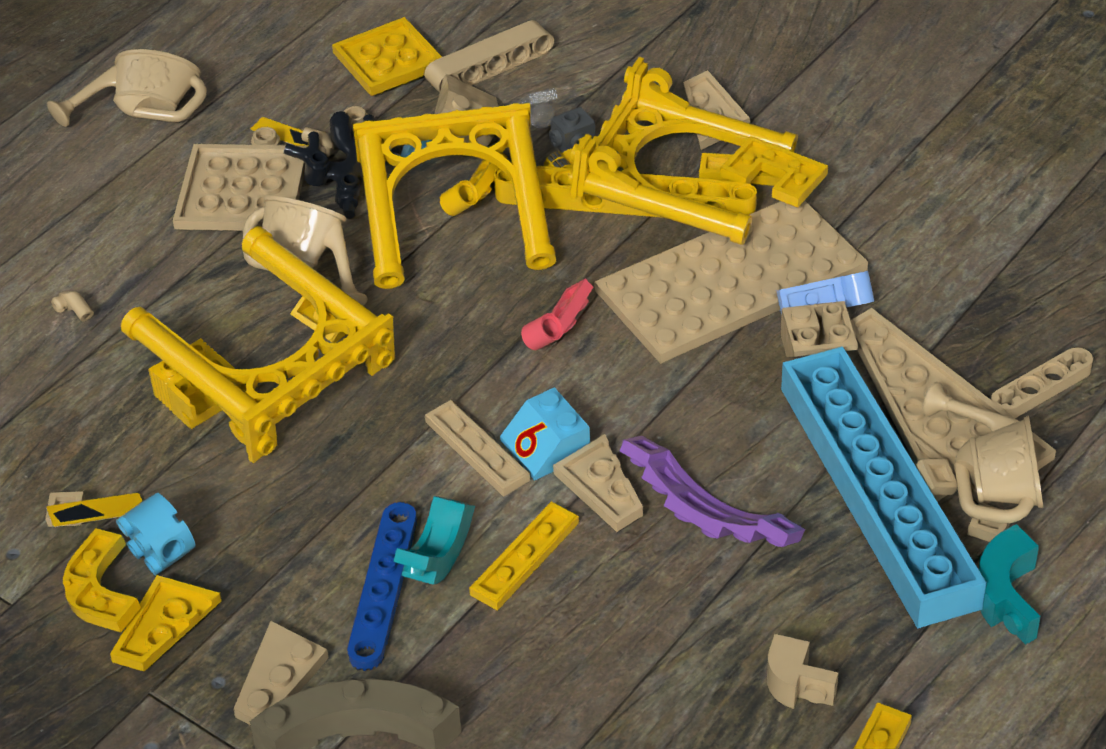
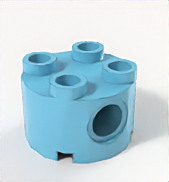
[116,493,196,576]

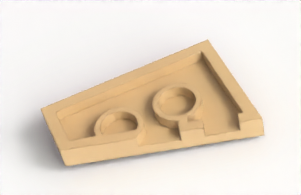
[683,70,750,150]
[553,434,643,532]
[234,621,329,725]

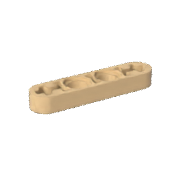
[991,347,1093,418]

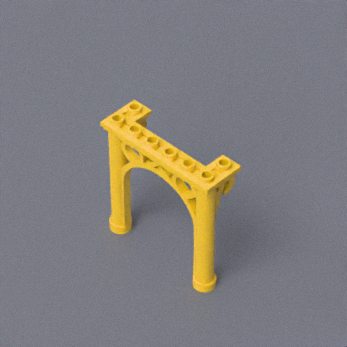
[568,57,798,245]
[353,103,556,289]
[121,226,395,463]

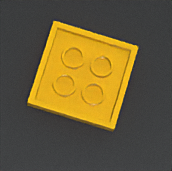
[332,17,442,96]

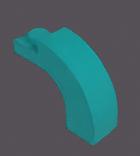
[394,496,475,585]
[979,524,1041,645]

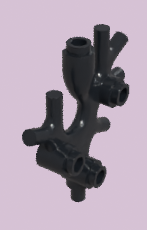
[284,111,399,219]

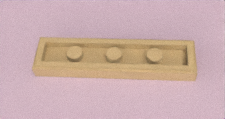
[425,400,530,497]

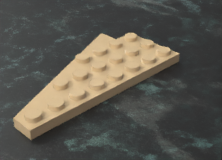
[850,308,1056,504]

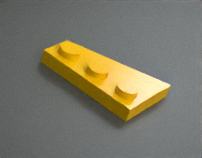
[110,575,221,672]

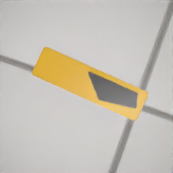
[250,117,308,147]
[46,493,142,527]

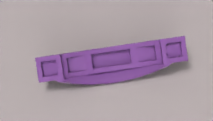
[620,436,805,547]

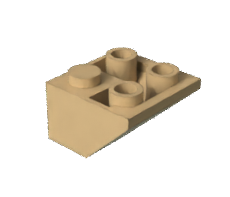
[781,301,858,357]

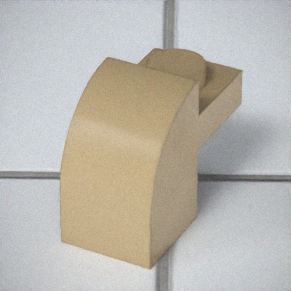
[767,634,838,709]

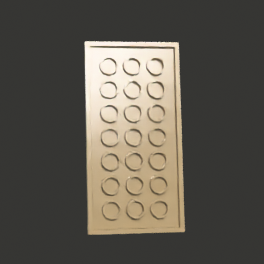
[594,200,868,364]

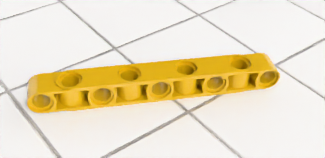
[494,166,757,218]

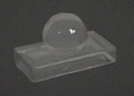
[519,88,558,128]

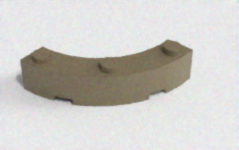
[249,679,462,749]

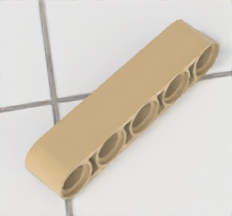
[424,20,554,93]

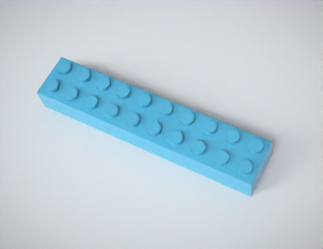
[781,347,986,629]

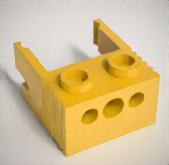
[148,338,246,429]

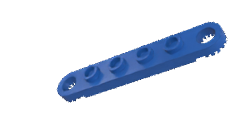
[347,502,417,671]

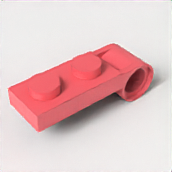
[521,278,593,350]

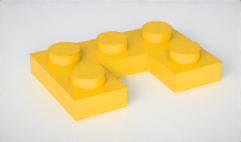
[720,136,828,208]

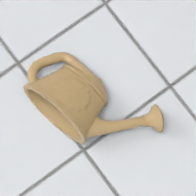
[47,49,207,127]
[243,195,368,305]
[923,381,1043,524]

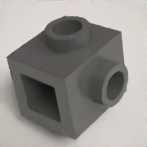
[549,107,596,152]

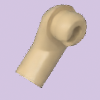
[301,127,334,157]
[51,291,94,322]

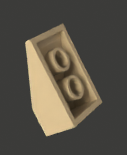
[434,74,499,147]

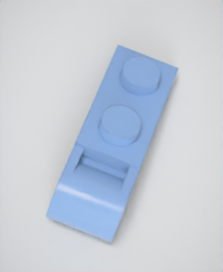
[776,271,875,315]

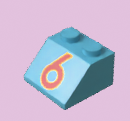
[500,387,590,481]

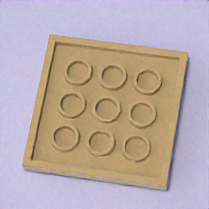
[173,144,307,231]

